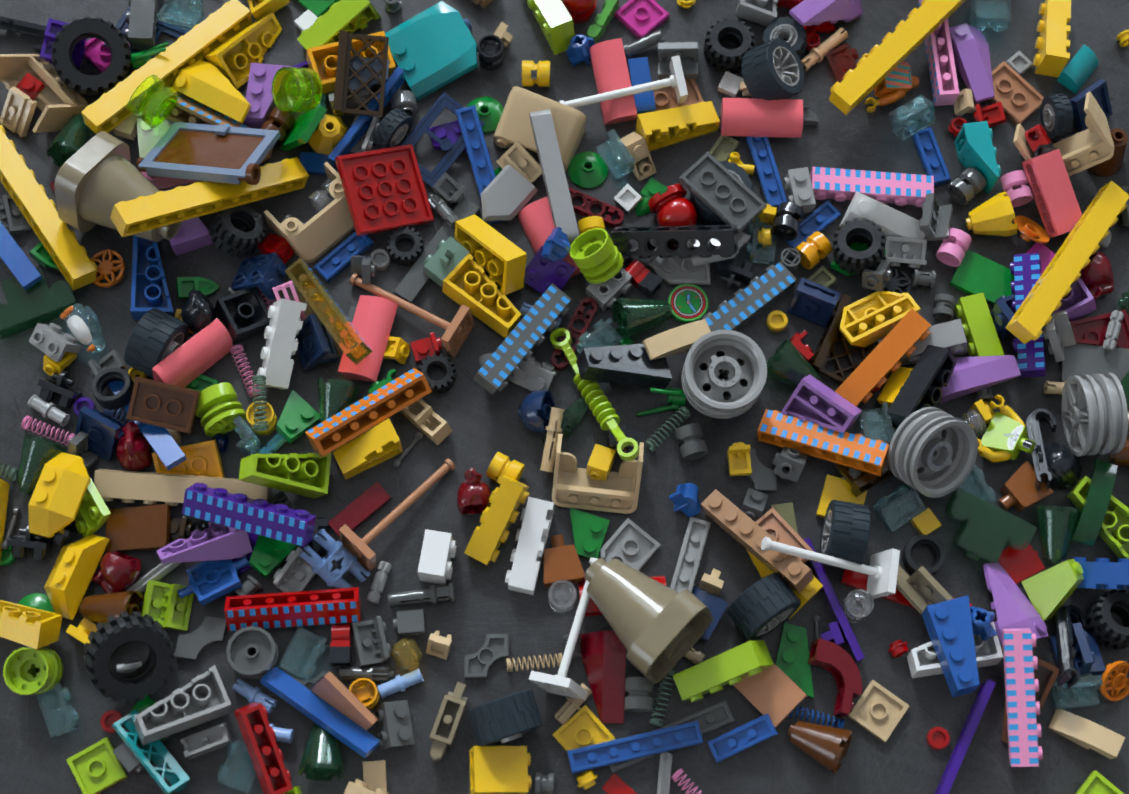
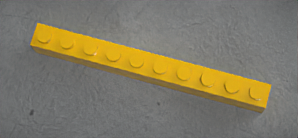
[81,0,253,134]
[828,0,966,115]
[0,125,98,291]
[110,157,309,237]
[1005,181,1129,344]

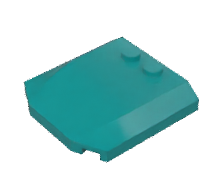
[385,1,478,101]

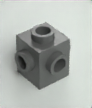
[772,446,808,482]

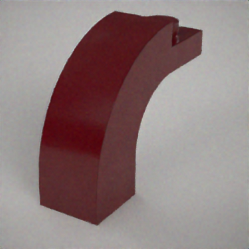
[808,638,862,718]

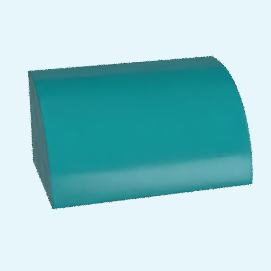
[1057,44,1099,94]

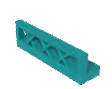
[112,710,190,794]

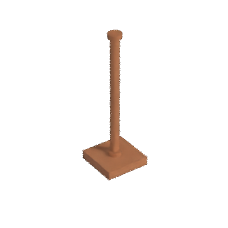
[349,273,475,358]
[339,458,456,572]

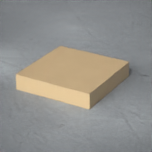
[847,680,910,743]

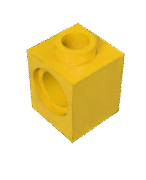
[586,443,616,481]

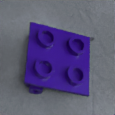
[524,246,576,294]

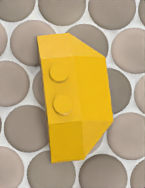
[839,291,921,347]
[28,452,91,538]
[44,534,109,620]

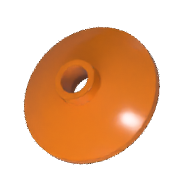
[1014,215,1050,244]

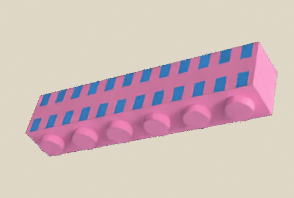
[918,0,960,106]
[810,167,934,208]
[1002,628,1043,767]

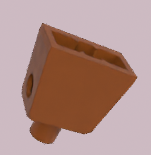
[998,461,1054,512]
[544,535,585,588]

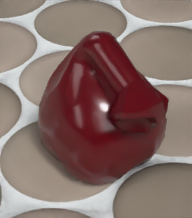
[1080,252,1114,300]
[116,422,152,471]
[457,468,491,515]
[91,552,141,594]

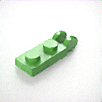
[587,0,619,44]

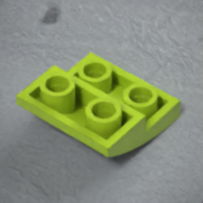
[74,478,111,537]

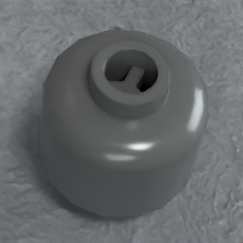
[390,90,418,117]

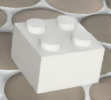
[418,529,456,585]

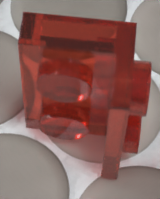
[826,43,859,83]

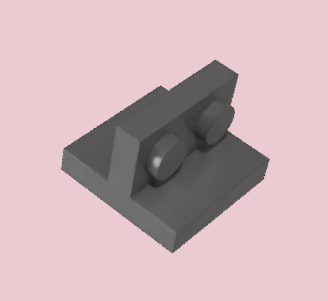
[658,42,698,80]

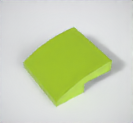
[141,580,194,631]

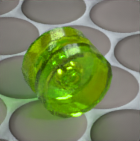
[272,67,322,112]
[127,75,180,128]

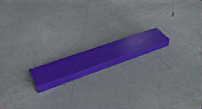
[804,538,865,663]
[935,679,996,794]

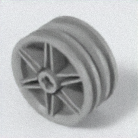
[681,330,767,419]
[1061,373,1128,456]
[888,407,978,498]

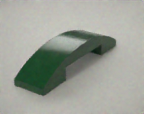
[1071,459,1117,547]

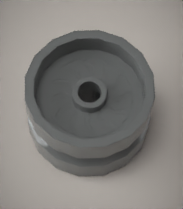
[226,626,280,680]

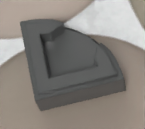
[803,105,819,126]

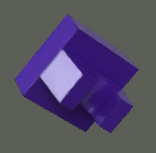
[820,621,845,646]

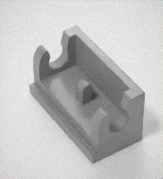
[180,722,233,760]

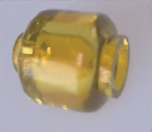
[390,637,423,672]

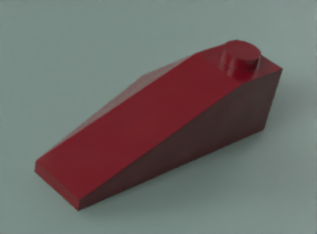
[581,631,626,724]

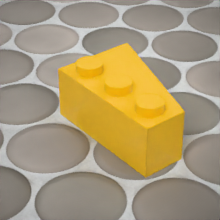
[332,418,403,480]

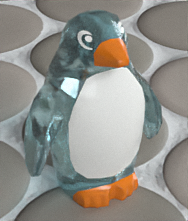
[60,303,106,353]

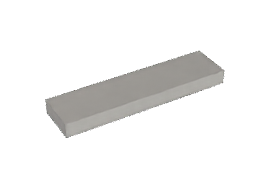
[670,516,711,593]

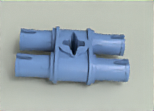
[299,529,370,589]

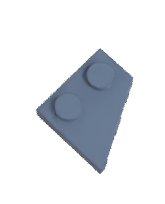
[348,56,389,95]

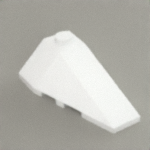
[840,191,925,239]

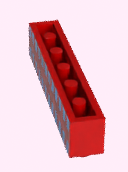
[224,587,361,631]

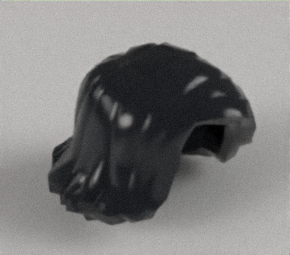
[181,289,217,333]
[1044,444,1082,489]

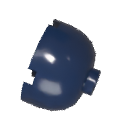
[518,391,555,433]

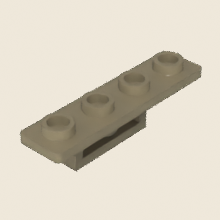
[896,565,953,614]

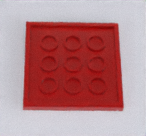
[335,144,434,236]

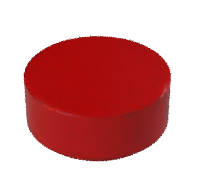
[100,710,124,734]
[926,727,950,750]

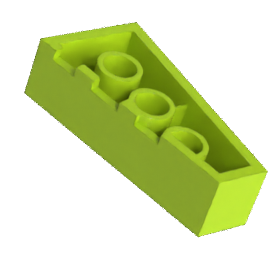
[527,0,575,55]
[239,453,332,499]
[673,640,774,703]

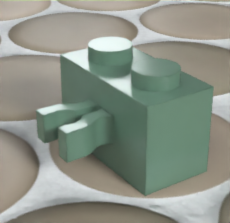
[423,236,470,287]

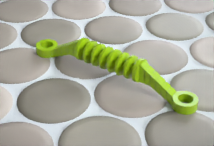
[550,328,640,461]

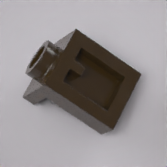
[169,516,193,541]

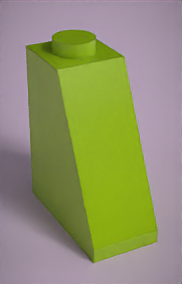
[1021,559,1084,621]

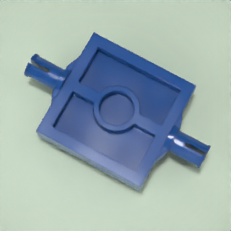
[177,556,249,606]

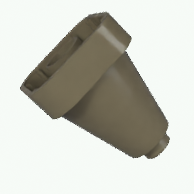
[54,131,182,242]
[584,558,713,684]

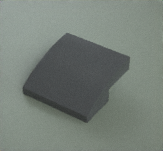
[0,194,31,237]

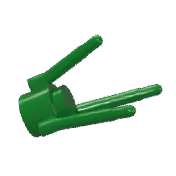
[131,42,169,69]
[636,386,686,416]

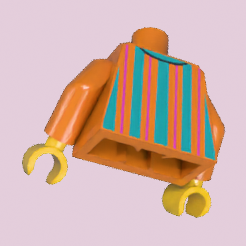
[862,53,919,112]

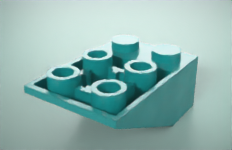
[954,121,1001,194]

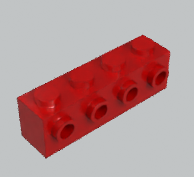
[233,702,293,794]

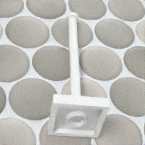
[559,55,688,108]
[761,537,900,599]
[529,558,597,701]

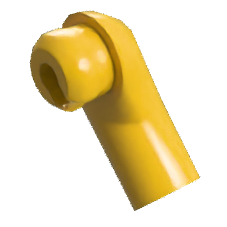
[728,152,754,175]

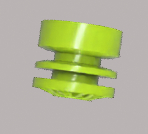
[569,228,624,284]
[196,382,247,437]
[3,647,63,695]

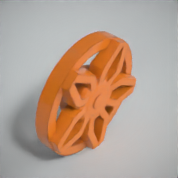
[89,249,126,288]
[1098,661,1129,701]

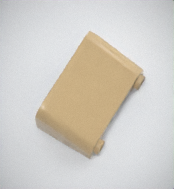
[493,86,586,171]

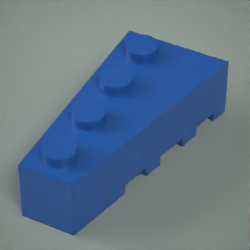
[131,235,175,320]
[1073,557,1129,590]
[921,595,979,698]

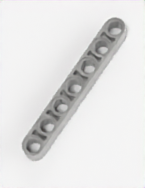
[529,109,580,244]

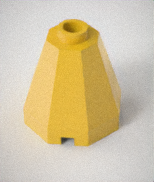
[308,114,349,155]
[965,192,1017,236]

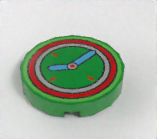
[667,283,709,324]

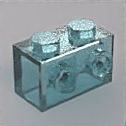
[889,95,936,141]

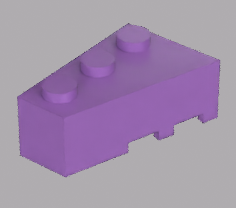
[244,63,294,129]
[781,375,862,433]

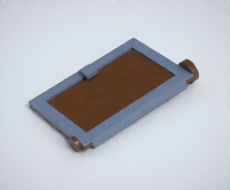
[137,122,281,185]

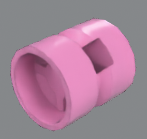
[1000,170,1033,207]
[936,228,972,267]

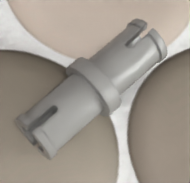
[28,395,70,427]

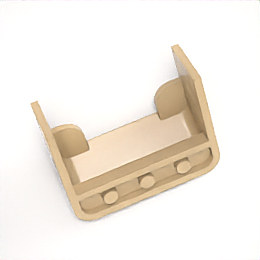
[0,54,88,133]
[1013,92,1115,176]
[264,162,355,263]
[552,434,644,514]

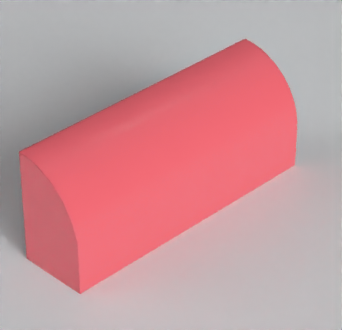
[589,38,637,125]
[721,98,803,138]
[1021,149,1082,238]
[517,197,580,277]
[338,295,398,382]
[152,319,233,387]

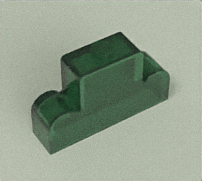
[0,267,81,340]
[946,488,1037,563]

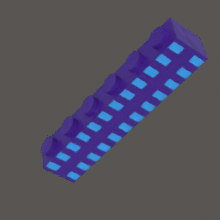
[1010,252,1046,378]
[182,483,316,547]

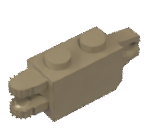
[430,682,468,761]

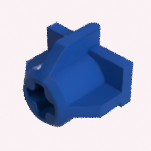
[566,34,595,66]
[541,227,571,262]
[669,483,701,518]
[970,606,997,641]

